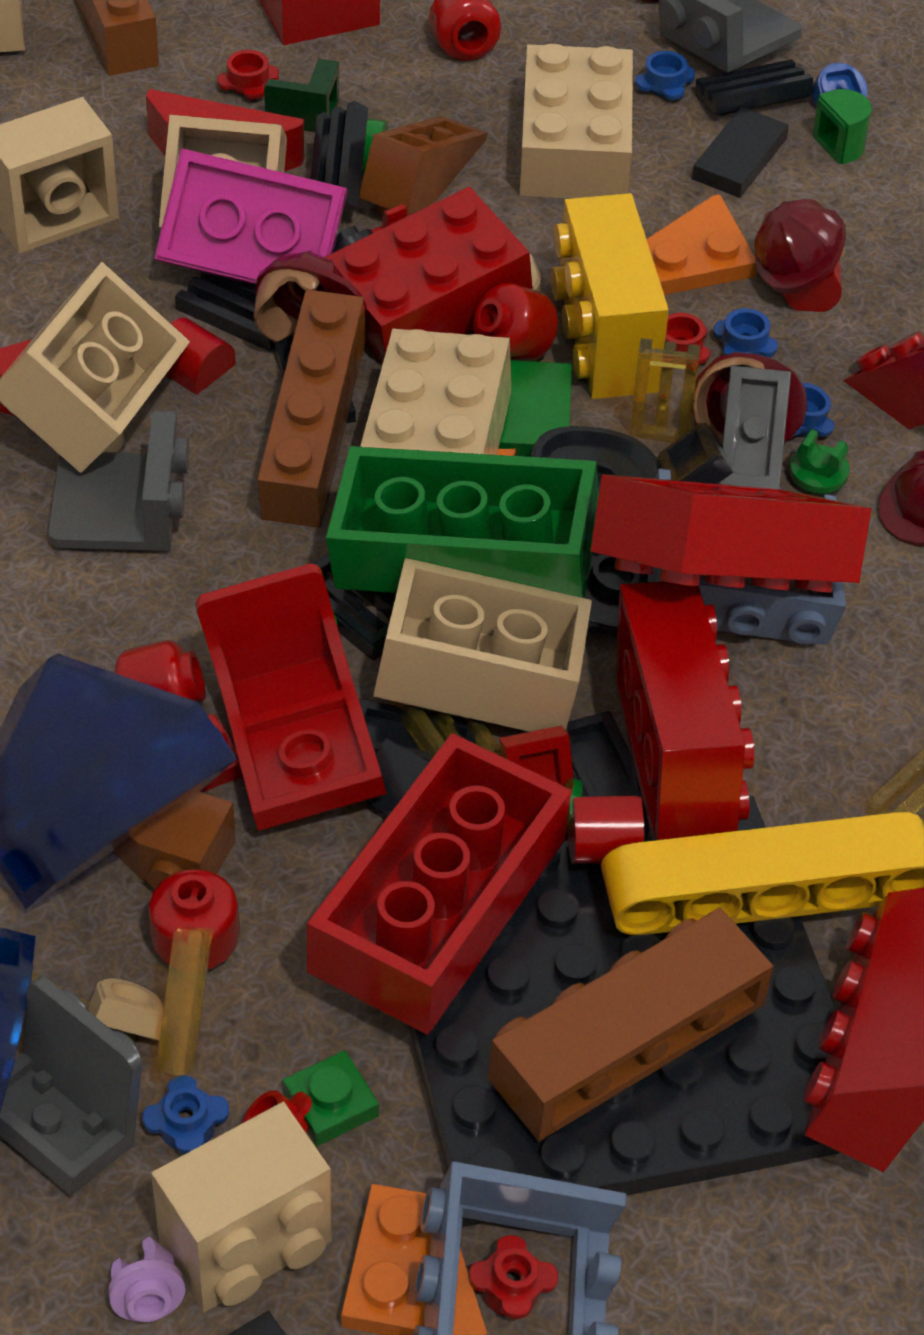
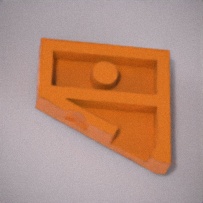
[647,194,757,295]
[341,1184,487,1335]

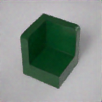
[264,59,339,132]

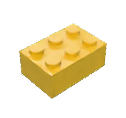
[551,193,669,399]

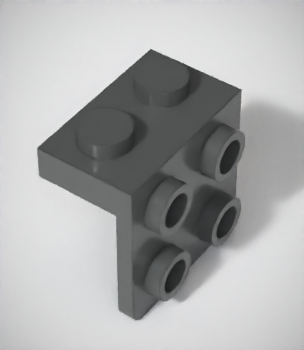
[658,0,802,73]
[48,411,189,551]
[0,976,142,1196]

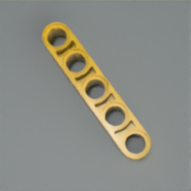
[600,812,924,935]

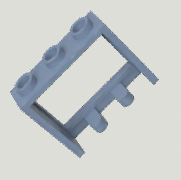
[648,469,846,644]
[413,1161,626,1335]

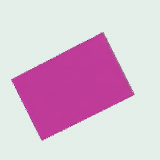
[154,148,348,285]

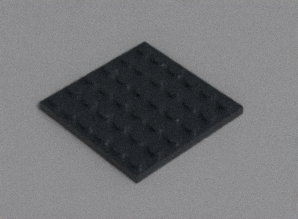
[408,796,841,1227]

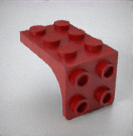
[195,564,387,831]

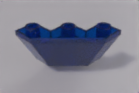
[0,654,237,909]

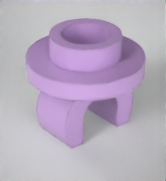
[108,1237,185,1322]

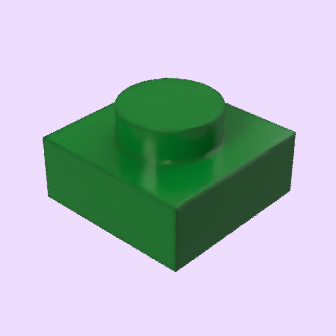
[282,1050,379,1147]

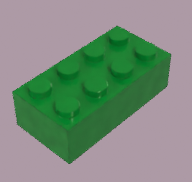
[326,446,599,598]

